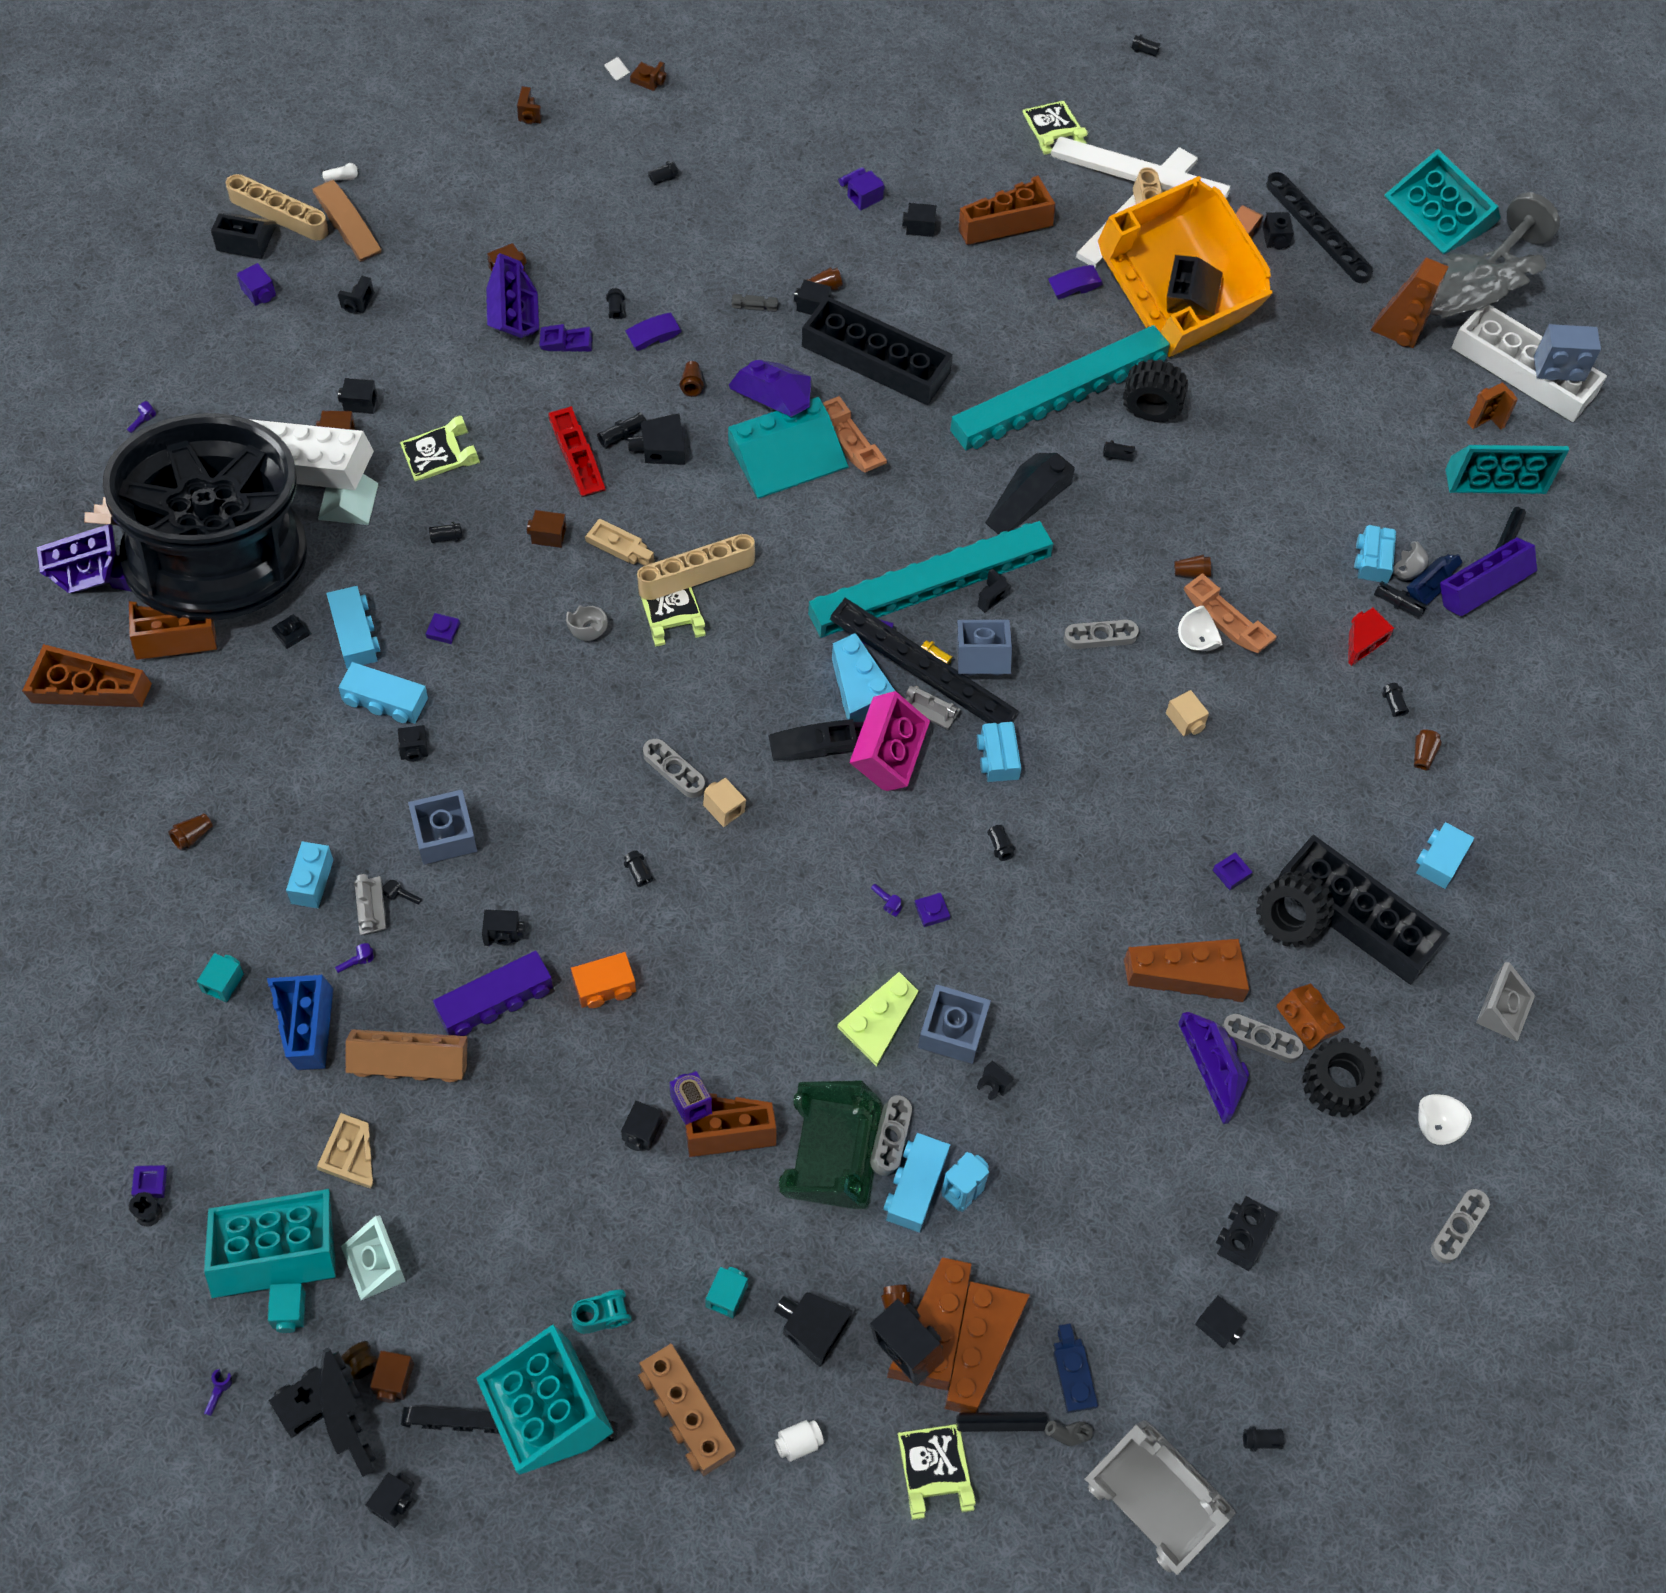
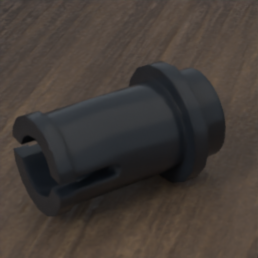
[1131,34,1161,57]
[648,161,679,185]
[606,288,625,319]
[1103,440,1135,462]
[429,522,462,543]
[1382,683,1409,717]
[987,825,1015,861]
[624,850,653,887]
[1243,1426,1284,1452]

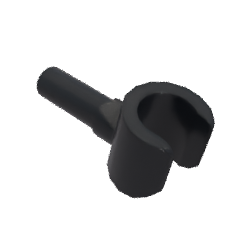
[382,880,422,905]

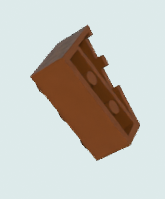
[129,601,217,660]
[685,1093,776,1157]

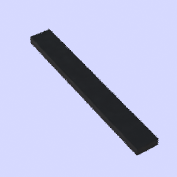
[830,598,1019,724]

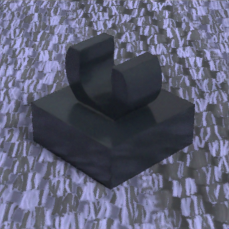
[271,614,309,649]
[977,1060,1014,1100]

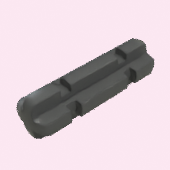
[731,294,778,312]

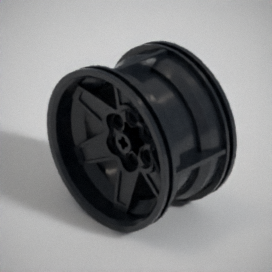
[103,413,307,621]

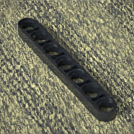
[1266,172,1373,283]
[401,1406,618,1442]

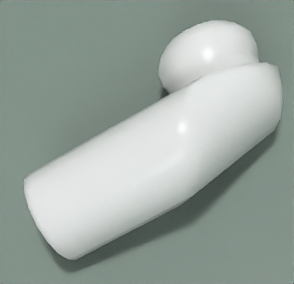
[323,163,358,182]

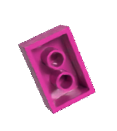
[849,691,930,791]

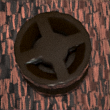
[342,1341,378,1380]

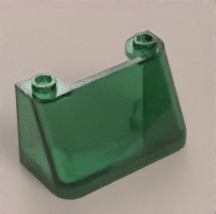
[779,1081,883,1209]

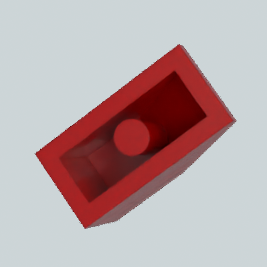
[1348,607,1394,666]

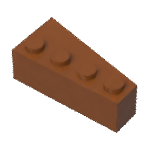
[959,175,1055,245]
[1370,257,1449,348]
[22,644,152,707]
[1124,939,1249,1002]
[887,1257,972,1391]
[944,1281,1029,1413]

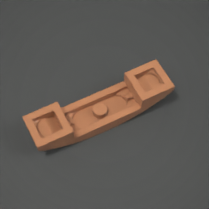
[823,396,887,472]
[1184,574,1277,653]

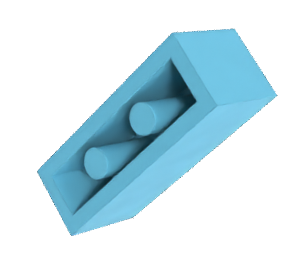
[326,586,381,669]
[338,662,428,724]
[883,1133,950,1233]

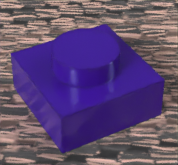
[426,613,460,644]
[1213,852,1253,890]
[914,893,950,927]
[131,1165,167,1198]

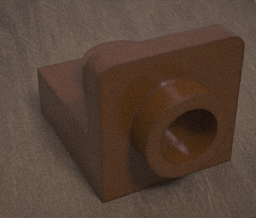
[630,61,666,91]
[517,86,541,124]

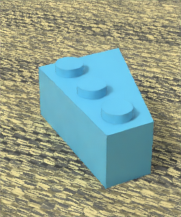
[832,633,895,722]

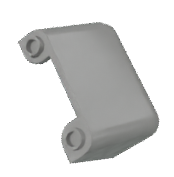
[1085,1420,1236,1575]

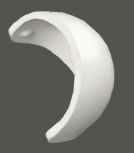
[1178,606,1222,652]
[1418,1094,1472,1145]

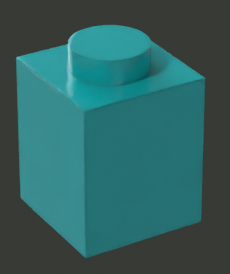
[197,953,244,1003]
[705,1267,748,1319]
[268,1283,306,1333]

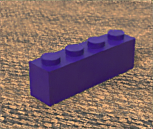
[1440,537,1537,616]
[432,950,553,1036]

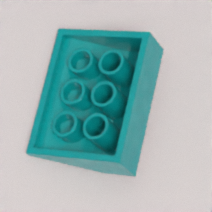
[1384,149,1501,254]
[728,397,848,499]
[1445,445,1569,494]
[204,1189,335,1298]
[476,1324,613,1475]

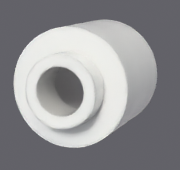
[775,1420,824,1462]

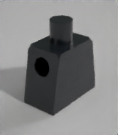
[627,413,685,465]
[774,1292,852,1367]

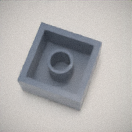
[1534,324,1601,382]
[957,620,1012,675]
[408,790,477,865]
[918,984,991,1064]

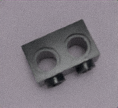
[1216,1196,1278,1271]

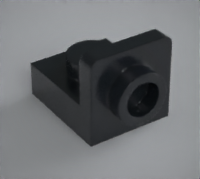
[338,276,374,314]
[977,569,1009,613]
[398,725,428,762]

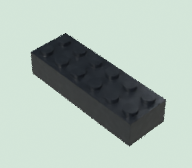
[802,296,953,405]
[1279,834,1450,985]

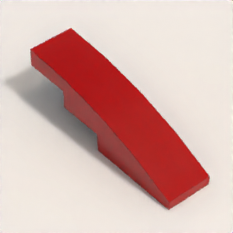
[548,406,605,497]

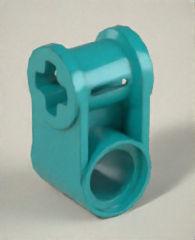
[572,1289,632,1334]

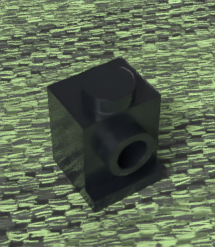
[482,910,525,946]
[365,1472,415,1528]

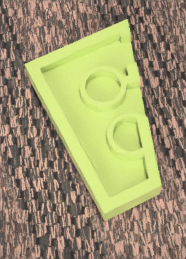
[837,972,918,1067]

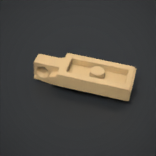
[585,519,655,566]

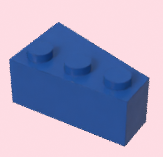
[267,975,333,1070]

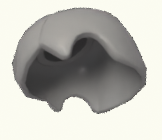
[1393,541,1428,581]
[566,605,608,641]

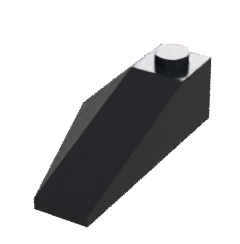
[985,453,1075,534]

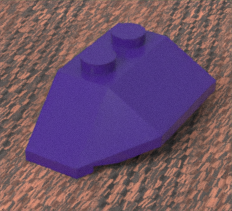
[486,253,539,338]
[729,360,811,417]
[37,524,118,593]
[1178,1012,1249,1124]

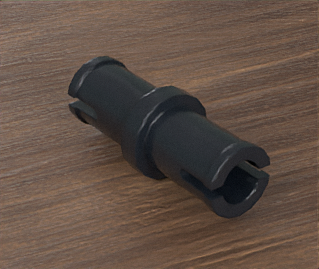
[597,412,646,448]
[1374,581,1428,619]

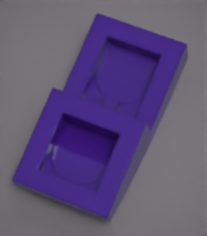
[1048,265,1103,300]
[625,312,682,351]
[540,324,592,352]

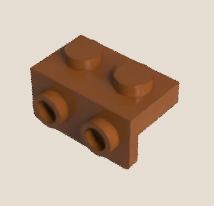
[1467,382,1518,430]
[1276,983,1345,1050]

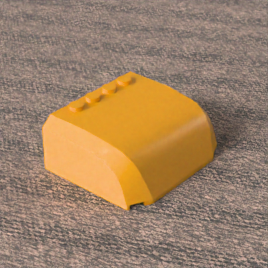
[1098,176,1272,357]

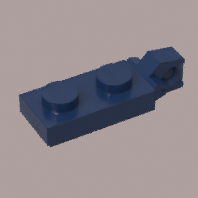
[1406,554,1463,604]
[1053,1323,1098,1413]

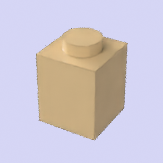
[1166,690,1209,737]
[703,778,746,827]

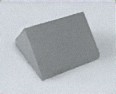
[1476,962,1535,1041]

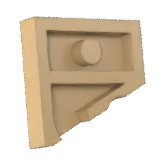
[317,1113,373,1189]

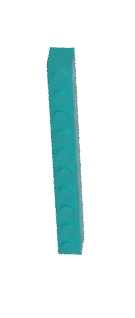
[950,325,1170,451]
[808,521,1053,638]

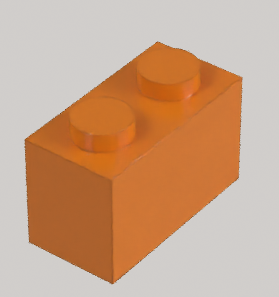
[571,952,636,1008]

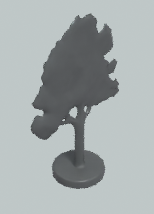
[1430,192,1560,318]

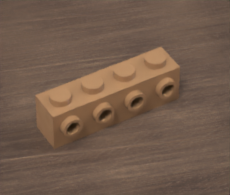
[346,1029,467,1082]
[638,1343,736,1476]

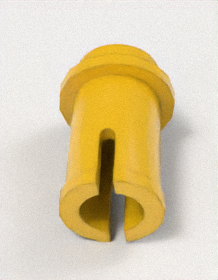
[921,640,953,665]

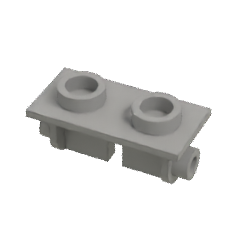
[906,686,960,730]
[354,874,387,935]

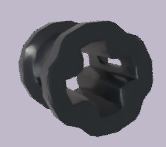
[129,1192,162,1227]

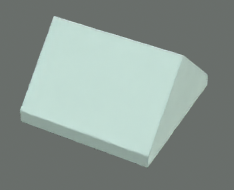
[318,474,378,525]
[341,1216,406,1300]

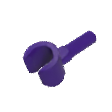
[127,401,156,433]
[871,884,902,917]
[335,943,374,973]
[204,1369,232,1416]

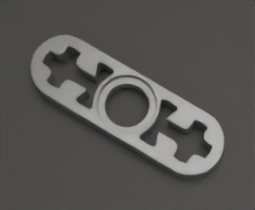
[1064,620,1139,649]
[643,739,705,798]
[1222,1014,1303,1063]
[870,1095,912,1176]
[1431,1189,1490,1263]

